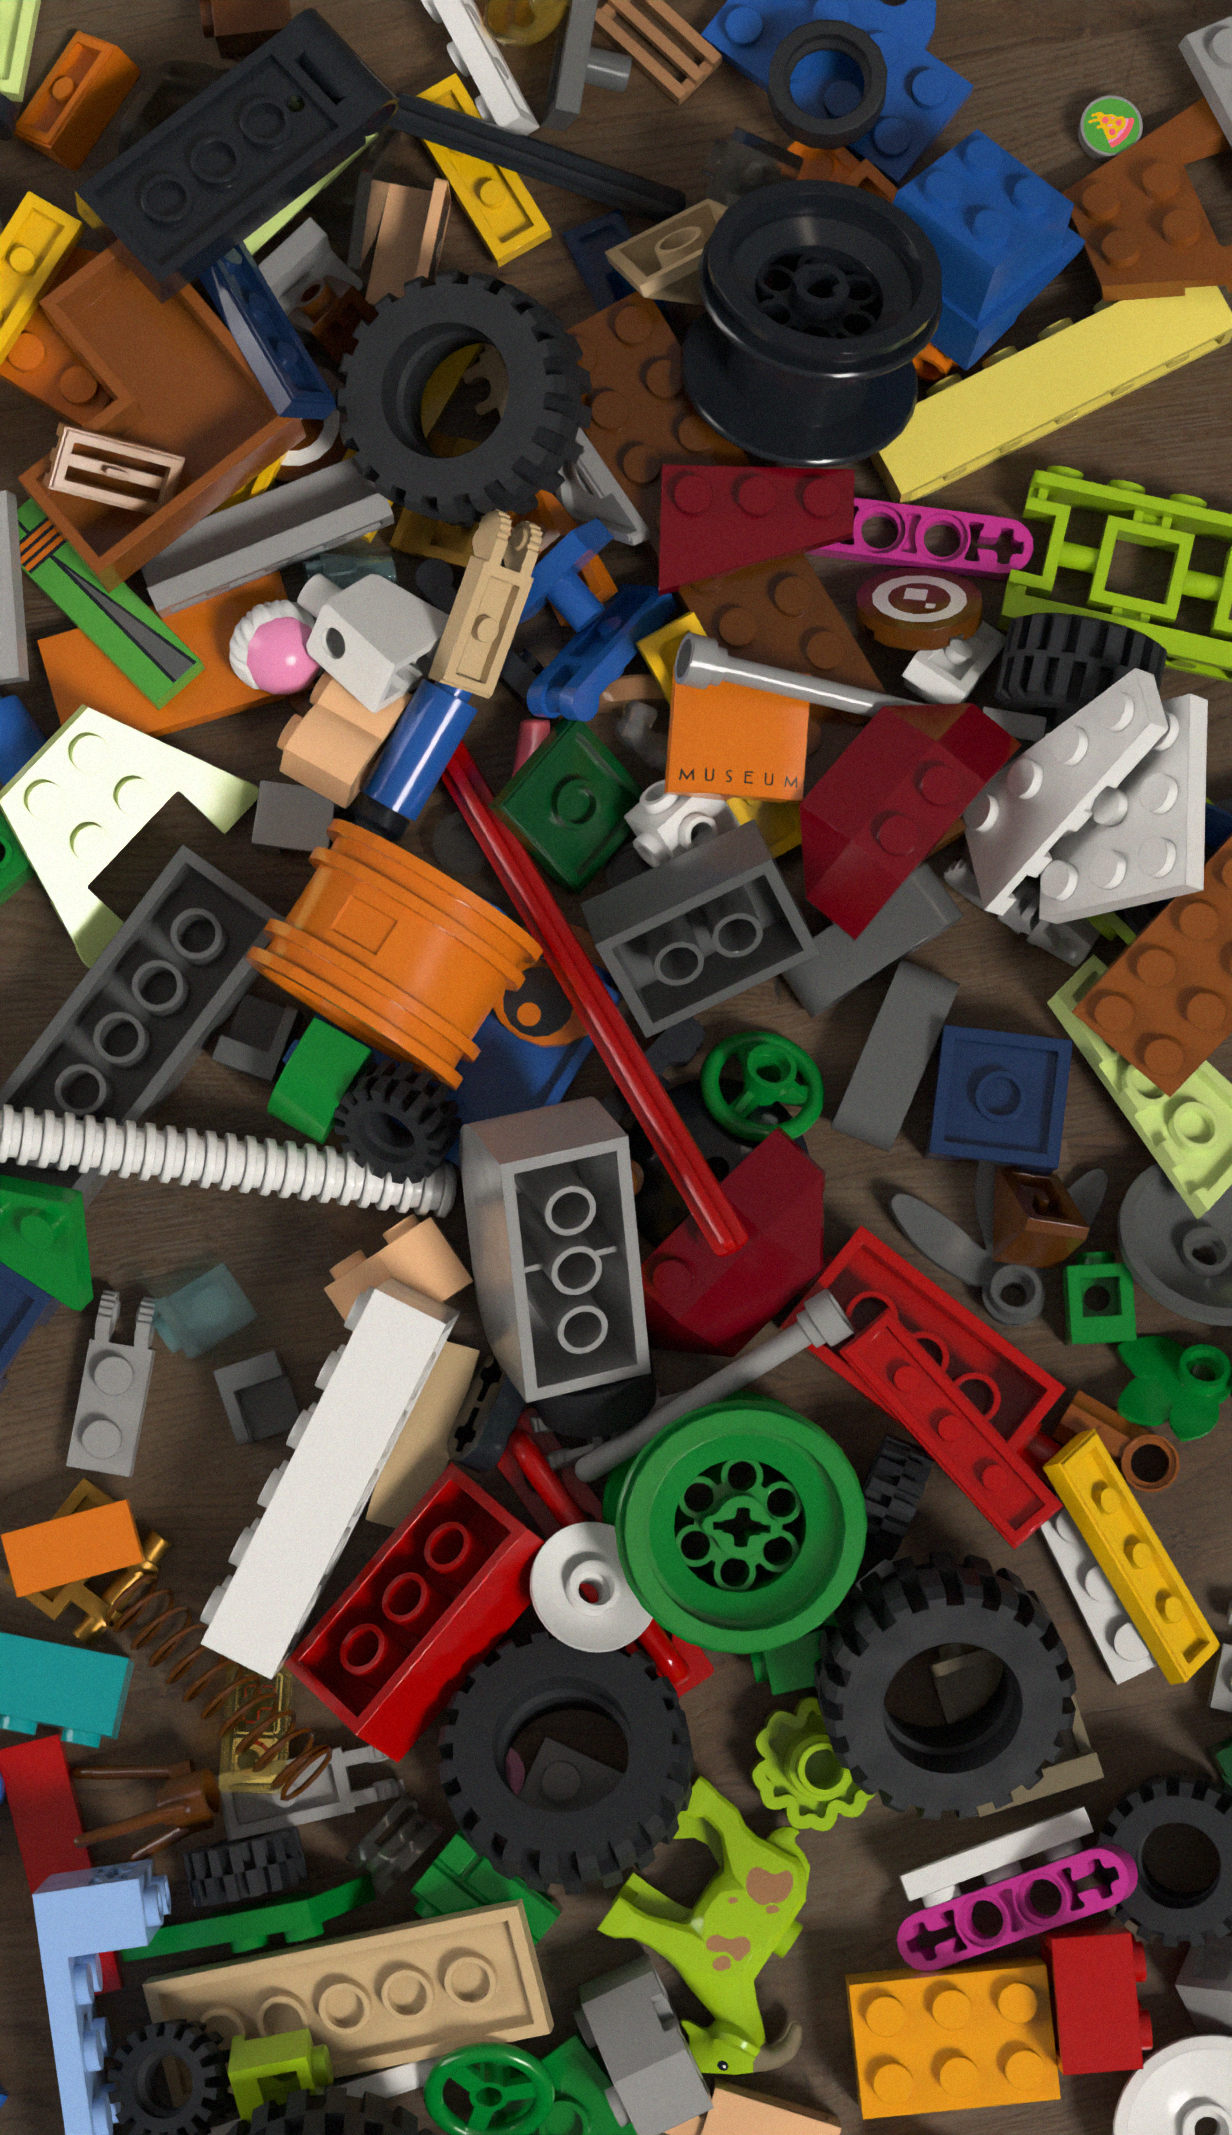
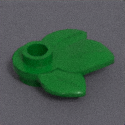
[1116,1336,1232,1442]

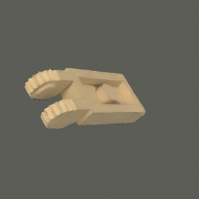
[428,509,543,699]

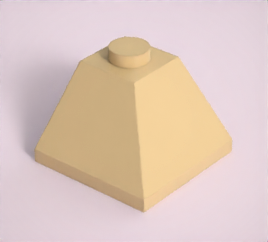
[605,195,729,306]

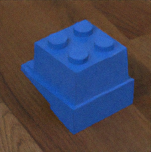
[892,129,1086,371]

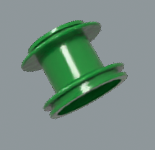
[602,1390,867,1654]

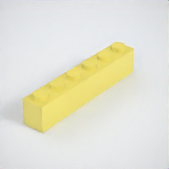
[870,286,1232,505]

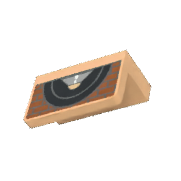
[365,178,452,312]

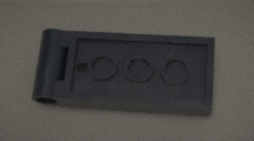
[75,8,401,304]

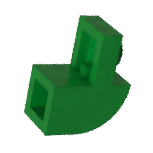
[267,1017,375,1145]

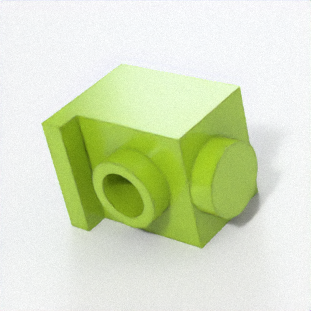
[228,2028,333,2124]

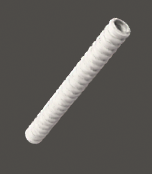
[0,1104,457,1218]

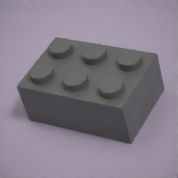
[580,819,820,1038]

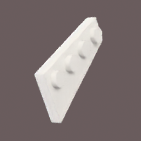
[961,668,1169,916]

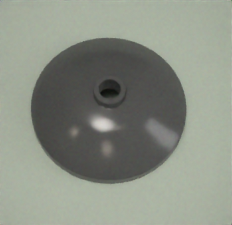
[1117,1163,1232,1326]

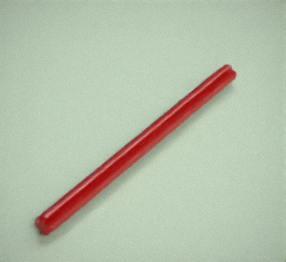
[441,740,749,1258]

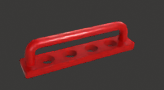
[496,1407,714,1698]

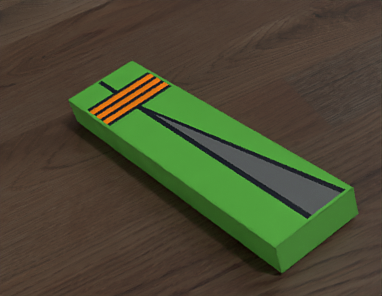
[17,498,205,711]

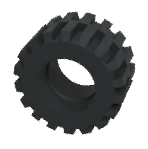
[994,613,1167,729]
[1096,1770,1232,1948]

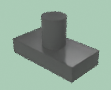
[541,0,632,132]

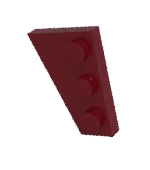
[658,465,855,596]

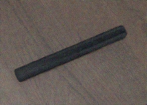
[387,91,686,223]

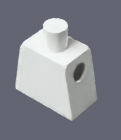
[297,573,449,714]

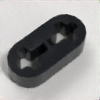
[447,1351,526,1473]

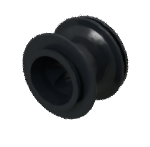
[680,179,943,468]

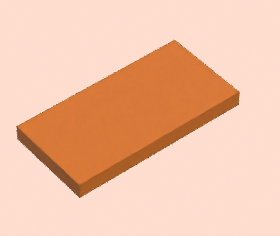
[37,570,315,738]

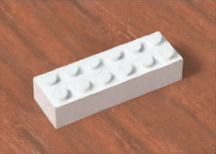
[200,1277,460,1679]

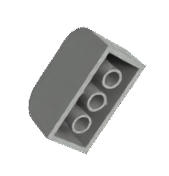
[459,1096,651,1403]

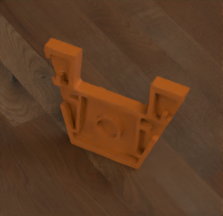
[1062,97,1232,302]

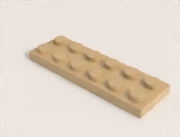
[142,1898,554,2108]

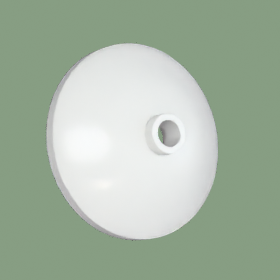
[1113,2034,1232,2135]

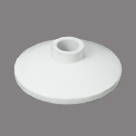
[530,1522,653,1653]

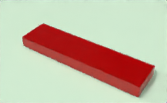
[838,1308,1063,1550]
[0,1732,125,1996]

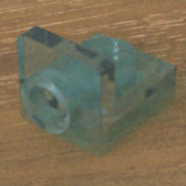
[153,1263,259,1358]

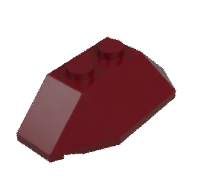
[799,703,1022,941]
[641,1126,825,1358]

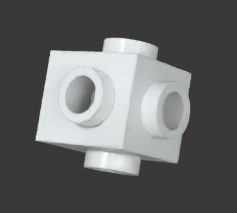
[624,779,741,868]

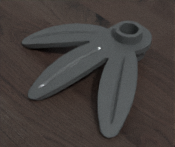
[888,1161,1110,1327]

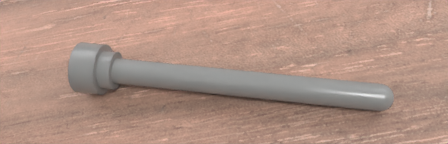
[674,633,923,718]
[575,1288,854,1482]

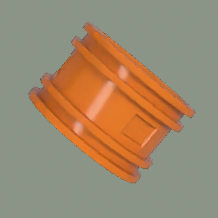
[245,819,543,1091]

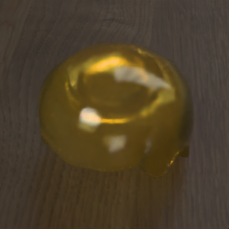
[483,0,568,49]

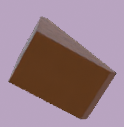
[992,1165,1089,1270]

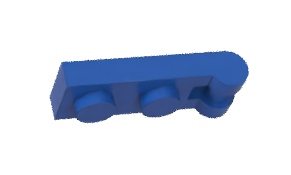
[527,584,678,722]

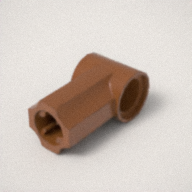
[1050,1390,1180,1493]

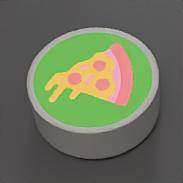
[1078,95,1143,163]

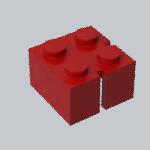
[1039,1917,1153,2075]

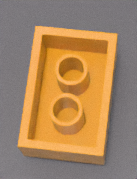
[845,1955,1061,2119]

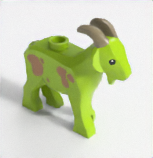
[596,1775,810,2075]

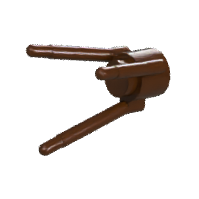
[71,1759,223,1862]

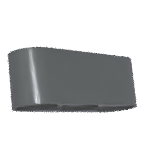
[781,864,964,1018]
[830,959,960,1153]

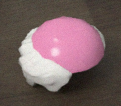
[229,599,325,695]

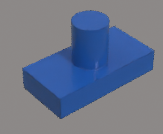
[518,518,614,633]

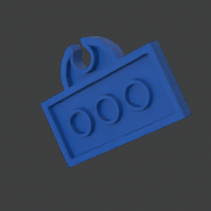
[701,0,974,189]

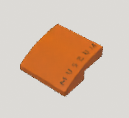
[664,666,811,805]

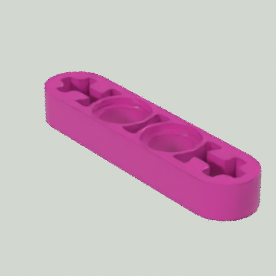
[805,497,1034,580]
[897,1844,1138,1971]

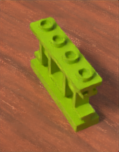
[996,466,1232,683]

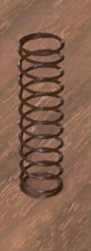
[106,1574,333,1801]

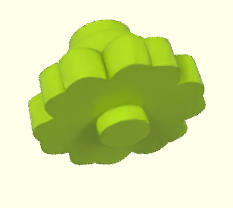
[749,1696,877,1831]

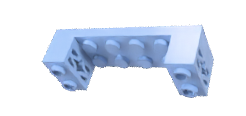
[32,1859,171,2135]

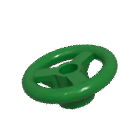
[700,1031,825,1143]
[423,2042,555,2135]

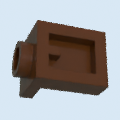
[287,275,379,378]

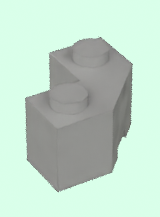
[573,1953,714,2135]

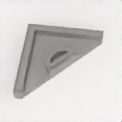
[556,428,651,546]

